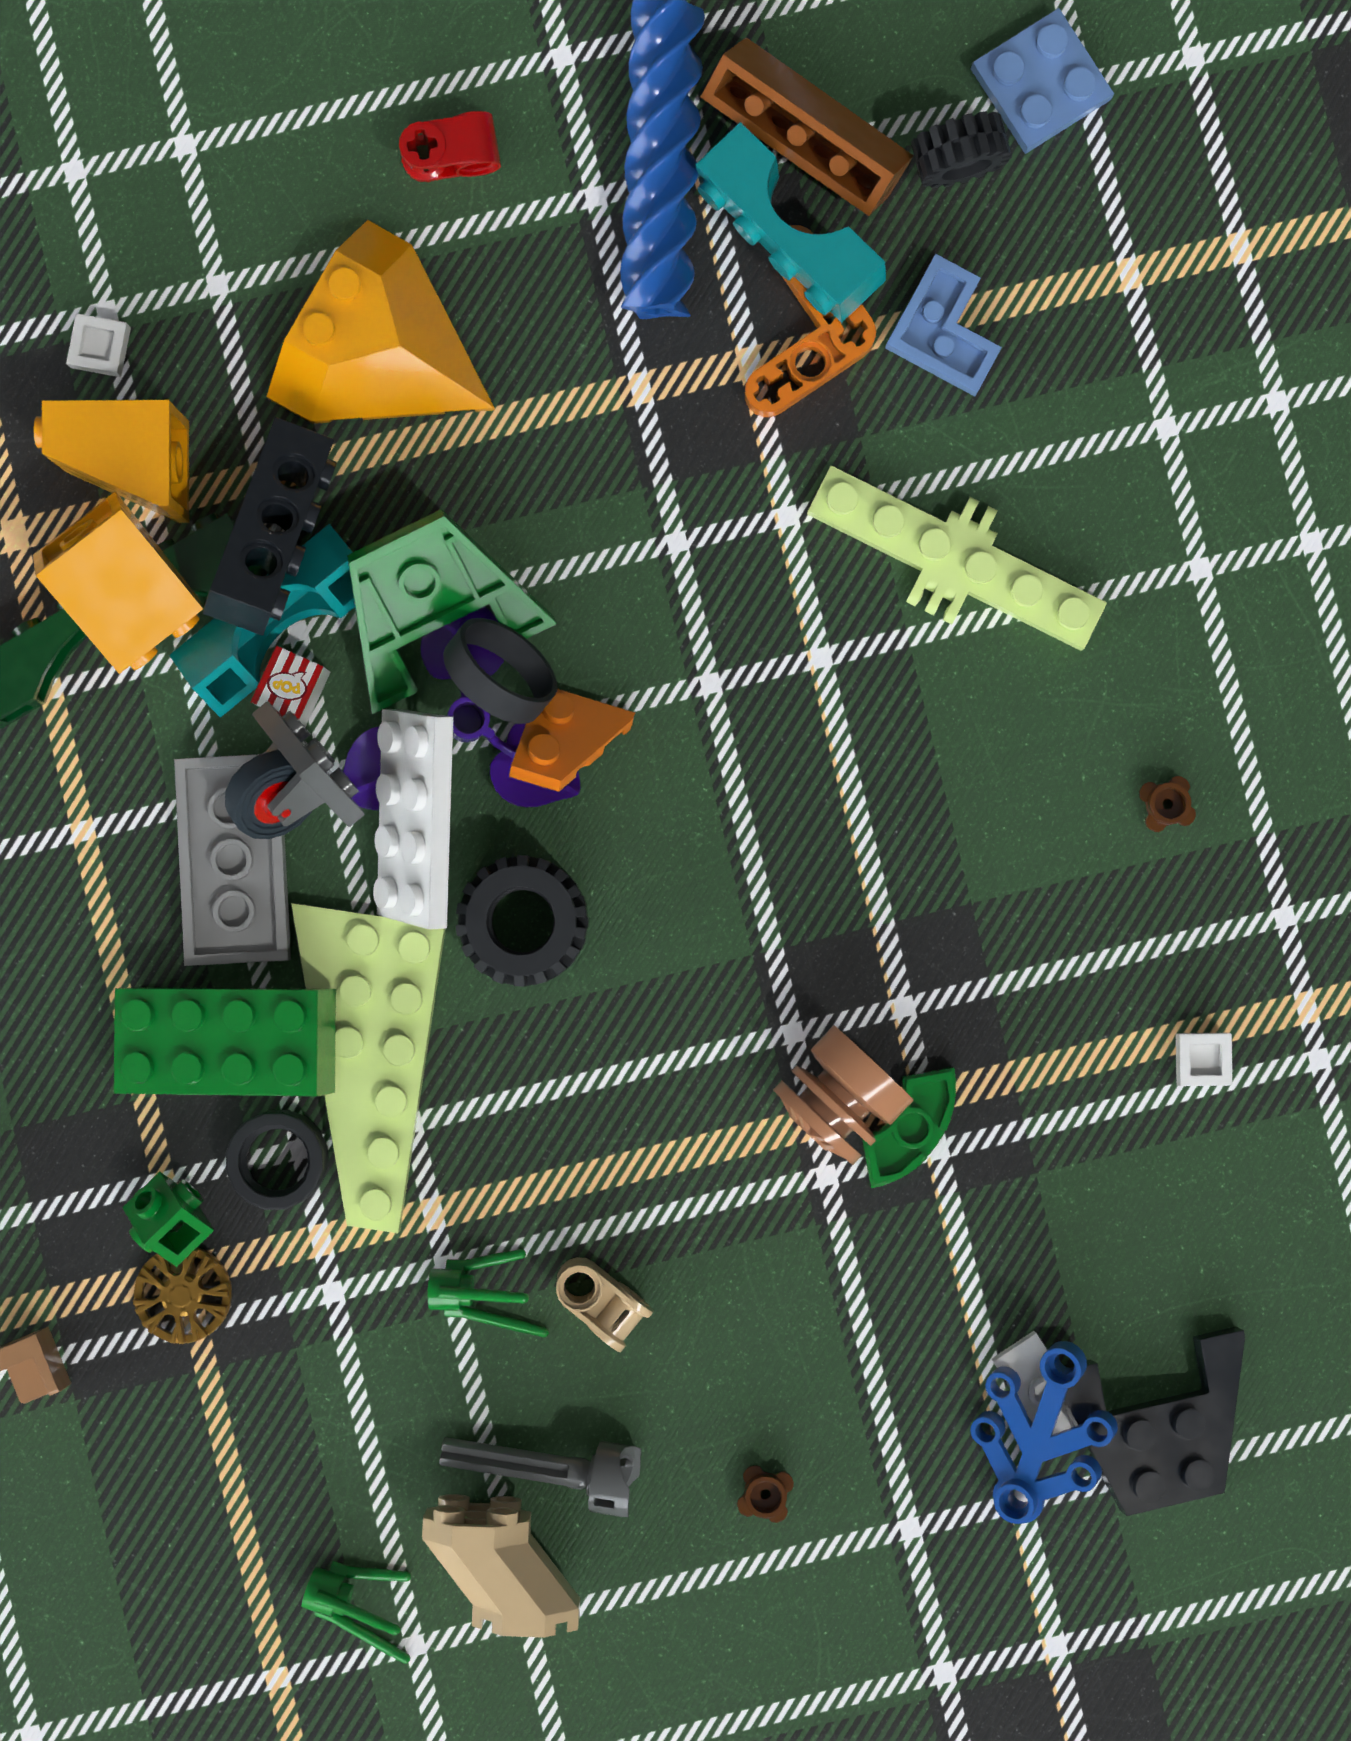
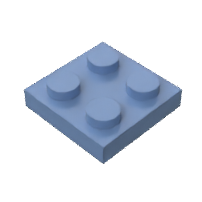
[971,8,1114,154]

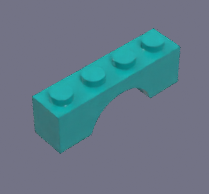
[695,122,886,323]
[169,524,355,718]

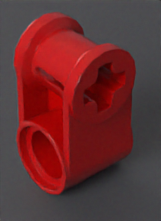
[399,111,501,182]

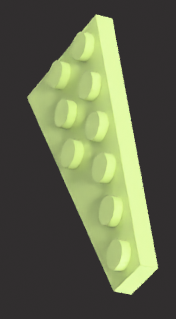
[291,903,446,1233]

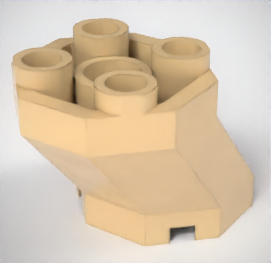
[422,1494,580,1638]

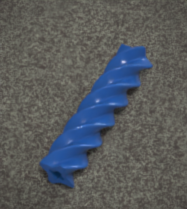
[620,0,705,319]

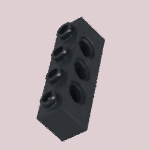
[203,417,337,636]

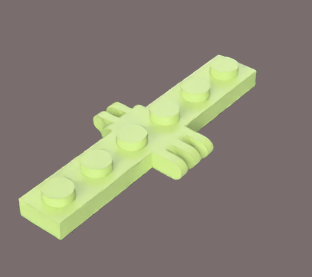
[807,466,1107,651]

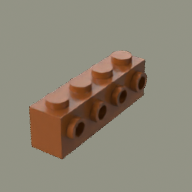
[701,37,914,216]

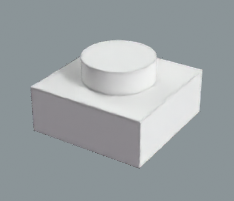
[66,313,131,377]
[1176,1033,1233,1086]

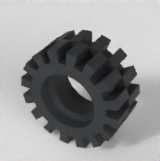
[911,111,1012,188]

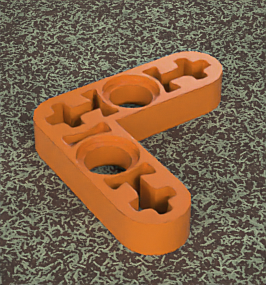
[745,225,876,417]

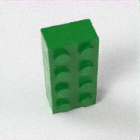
[114,987,336,1096]

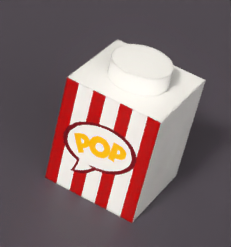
[250,645,331,727]

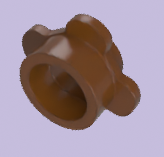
[1139,776,1196,832]
[737,1465,794,1523]

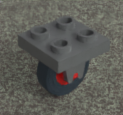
[225,701,365,839]

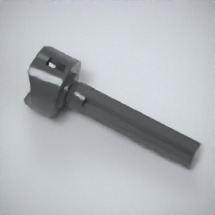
[439,1437,641,1517]

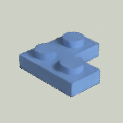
[885,254,1002,396]

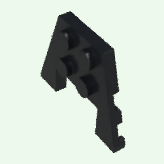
[1064,1327,1245,1516]

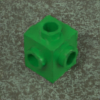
[122,1171,214,1267]

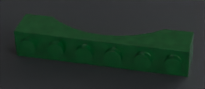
[0,513,266,729]

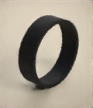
[443,618,557,724]

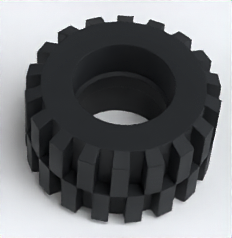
[455,855,589,987]

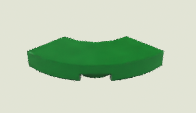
[861,1067,956,1188]

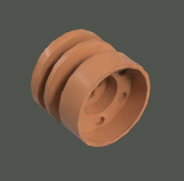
[773,1025,914,1165]

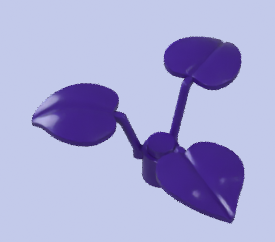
[343,606,581,811]

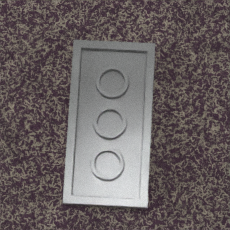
[174,754,291,966]

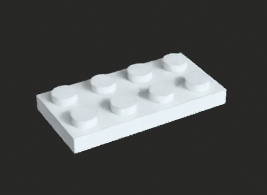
[373,709,453,929]

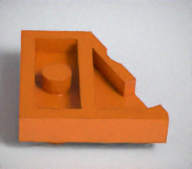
[509,689,635,792]

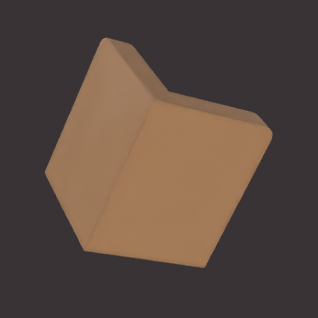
[0,1327,71,1404]

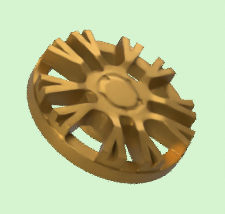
[133,1247,232,1344]

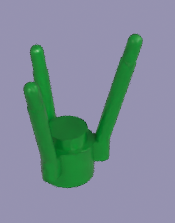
[428,1249,549,1337]
[301,1561,411,1664]

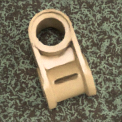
[556,1257,654,1352]

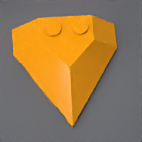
[266,220,495,424]

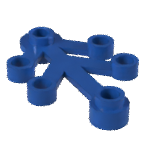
[970,1341,1118,1524]

